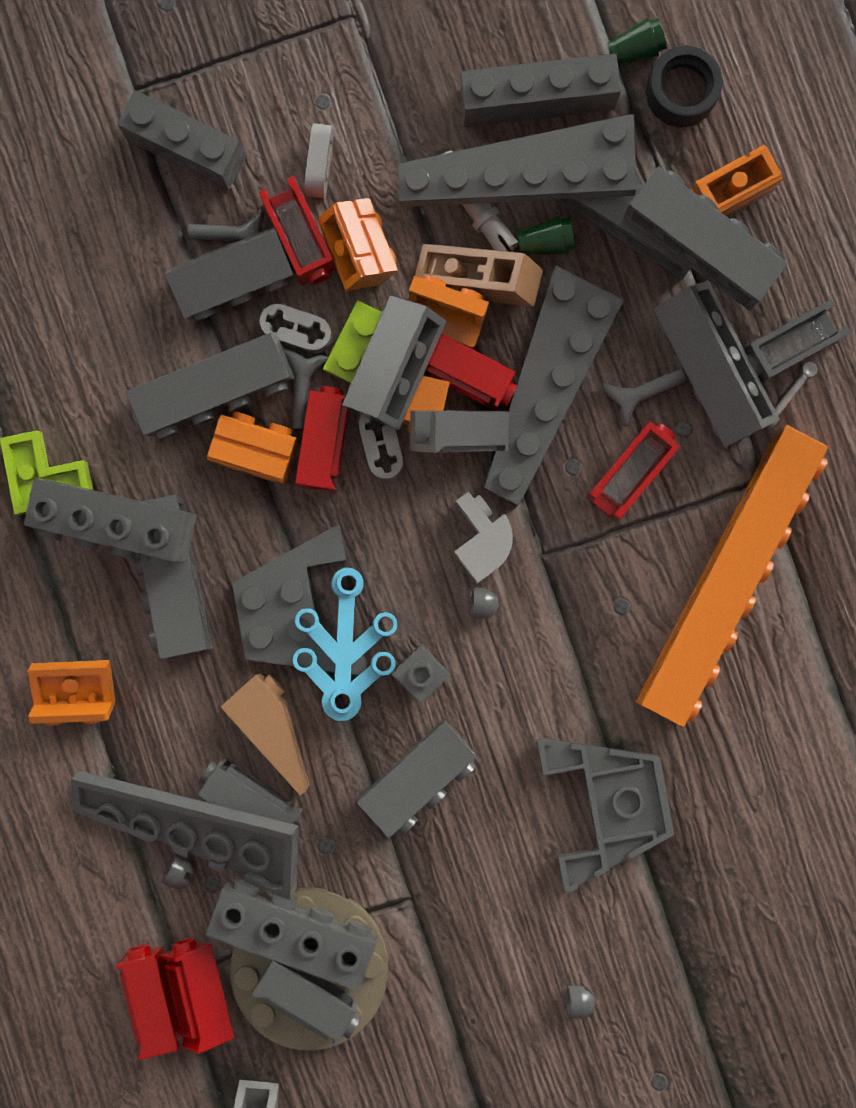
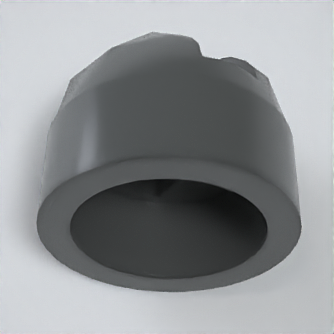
[470,587,499,619]
[161,853,195,889]
[566,985,596,1019]

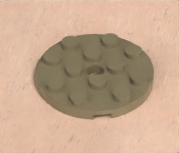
[230,888,388,1051]

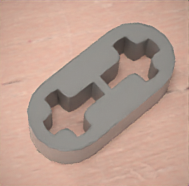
[304,123,333,199]
[260,304,332,354]
[359,416,403,481]

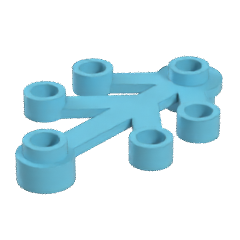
[292,568,397,721]

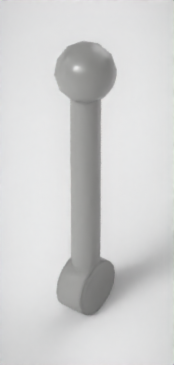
[766,362,818,428]

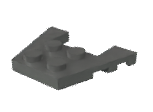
[232,525,367,675]
[536,738,675,893]

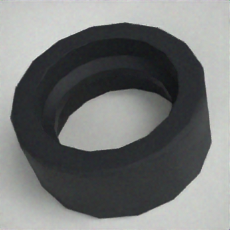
[645,45,723,128]

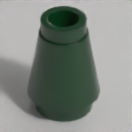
[607,18,667,64]
[518,215,576,254]

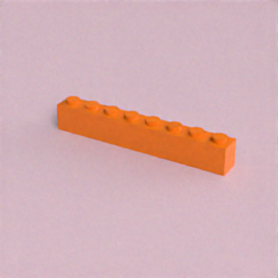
[636,425,829,727]

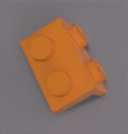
[409,275,489,348]
[27,660,116,726]

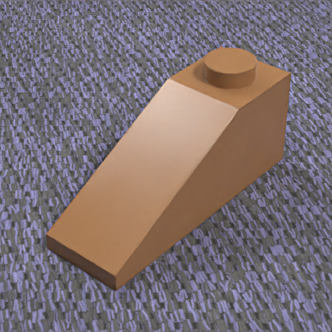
[415,244,543,307]
[221,673,310,796]

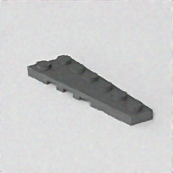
[399,115,636,207]
[484,266,624,506]
[71,771,298,899]

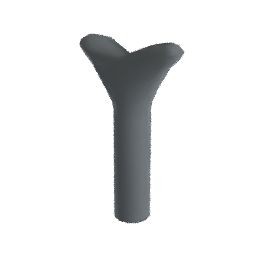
[188,209,264,242]
[283,348,328,430]
[602,369,687,427]

